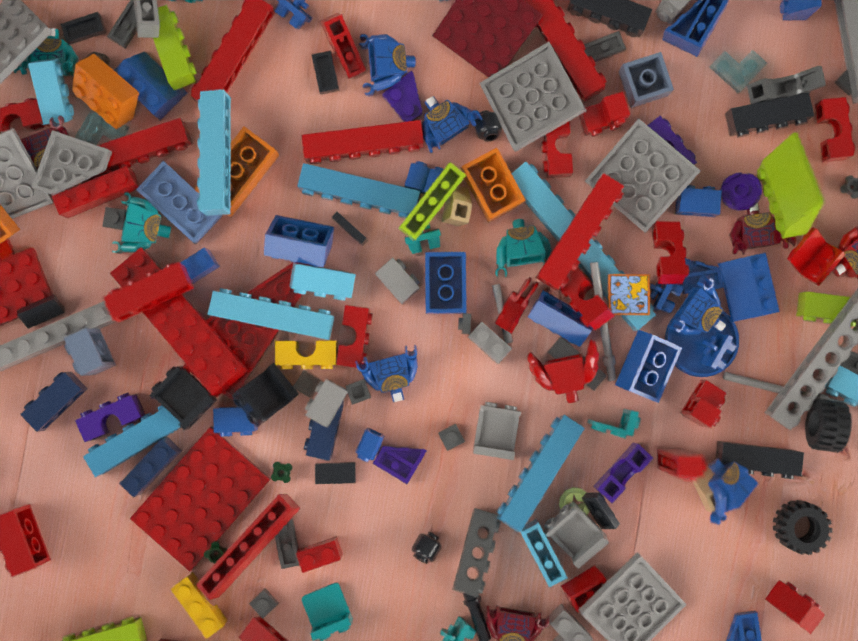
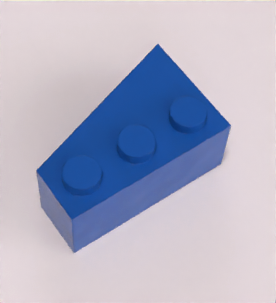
[662,0,729,57]

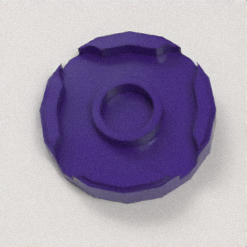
[721,172,762,210]

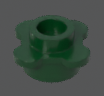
[271,462,293,483]
[204,541,228,564]

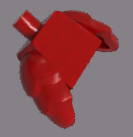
[527,339,599,403]

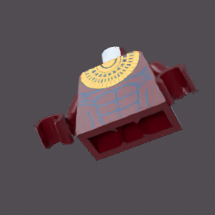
[20,115,69,169]
[729,203,797,255]
[486,605,550,641]

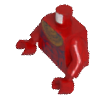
[832,226,858,279]

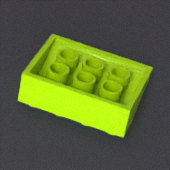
[757,132,825,238]

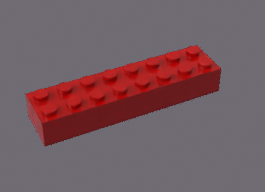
[110,247,249,397]

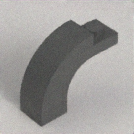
[747,66,826,104]

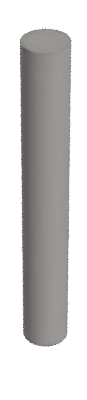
[492,284,513,343]

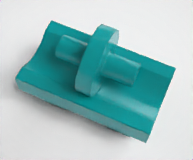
[404,224,441,254]
[440,616,476,641]

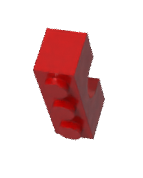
[815,97,855,163]
[0,98,50,133]
[541,121,573,178]
[652,221,689,284]
[559,267,615,331]
[336,305,373,368]

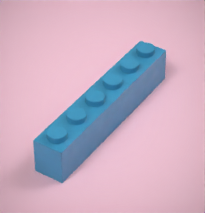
[297,163,420,219]
[83,405,205,477]
[497,415,585,532]

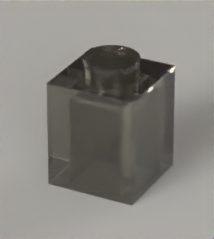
[293,370,323,398]

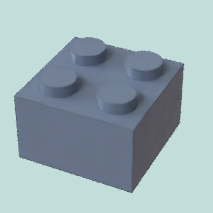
[618,52,674,108]
[64,328,116,376]

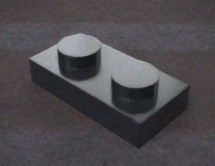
[582,493,620,529]

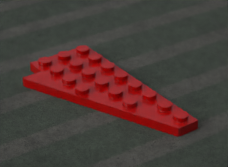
[0,239,53,326]
[183,262,321,400]

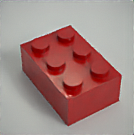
[0,504,51,578]

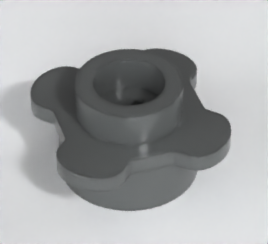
[840,175,858,199]

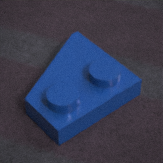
[681,258,724,295]
[726,611,762,641]

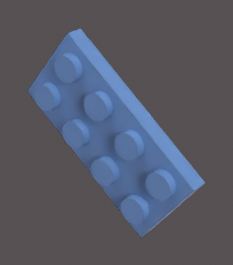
[136,161,223,244]

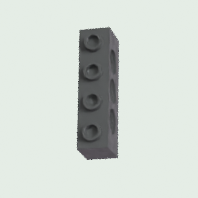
[452,508,501,597]

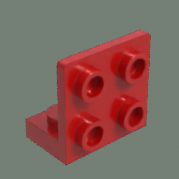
[787,227,845,286]

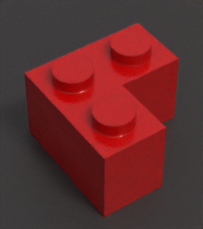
[579,91,631,137]
[680,380,727,429]
[765,580,825,634]

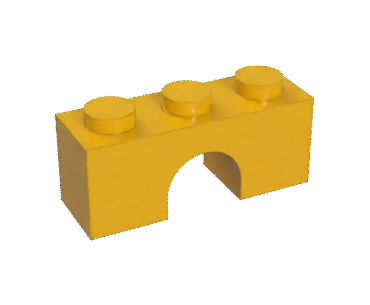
[275,341,338,369]
[170,572,228,639]

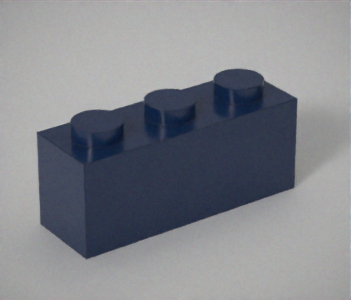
[20,372,88,432]
[304,400,345,461]
[119,437,182,498]

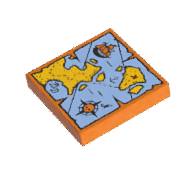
[608,274,650,315]

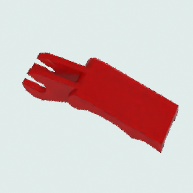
[495,277,539,334]

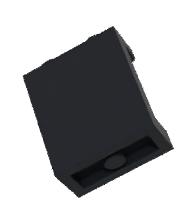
[232,363,299,428]
[149,366,218,430]

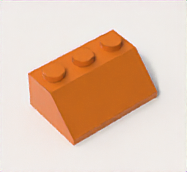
[461,148,526,223]

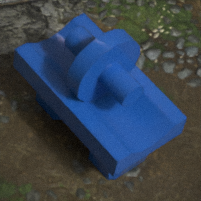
[274,0,313,29]
[650,281,684,313]
[700,332,737,371]

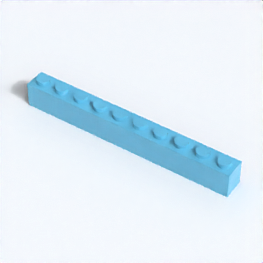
[511,162,656,331]

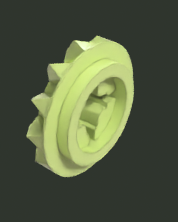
[559,487,590,515]

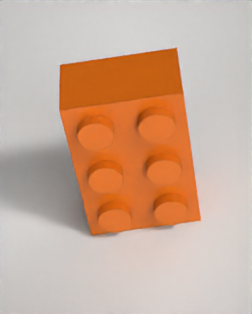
[72,54,139,130]

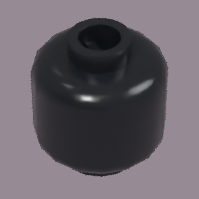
[474,110,502,142]
[412,532,442,564]

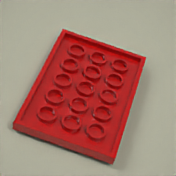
[130,427,271,572]

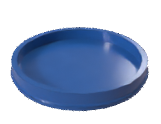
[665,311,739,377]

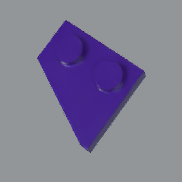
[382,70,422,122]
[373,446,427,484]

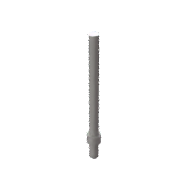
[590,262,616,381]
[723,372,843,402]

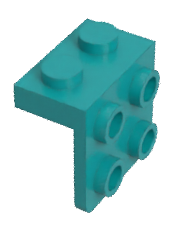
[587,409,641,439]
[301,582,353,641]

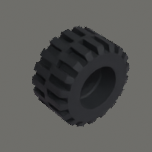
[805,399,852,453]
[773,500,832,555]

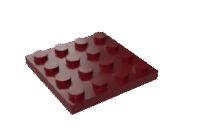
[432,0,543,78]

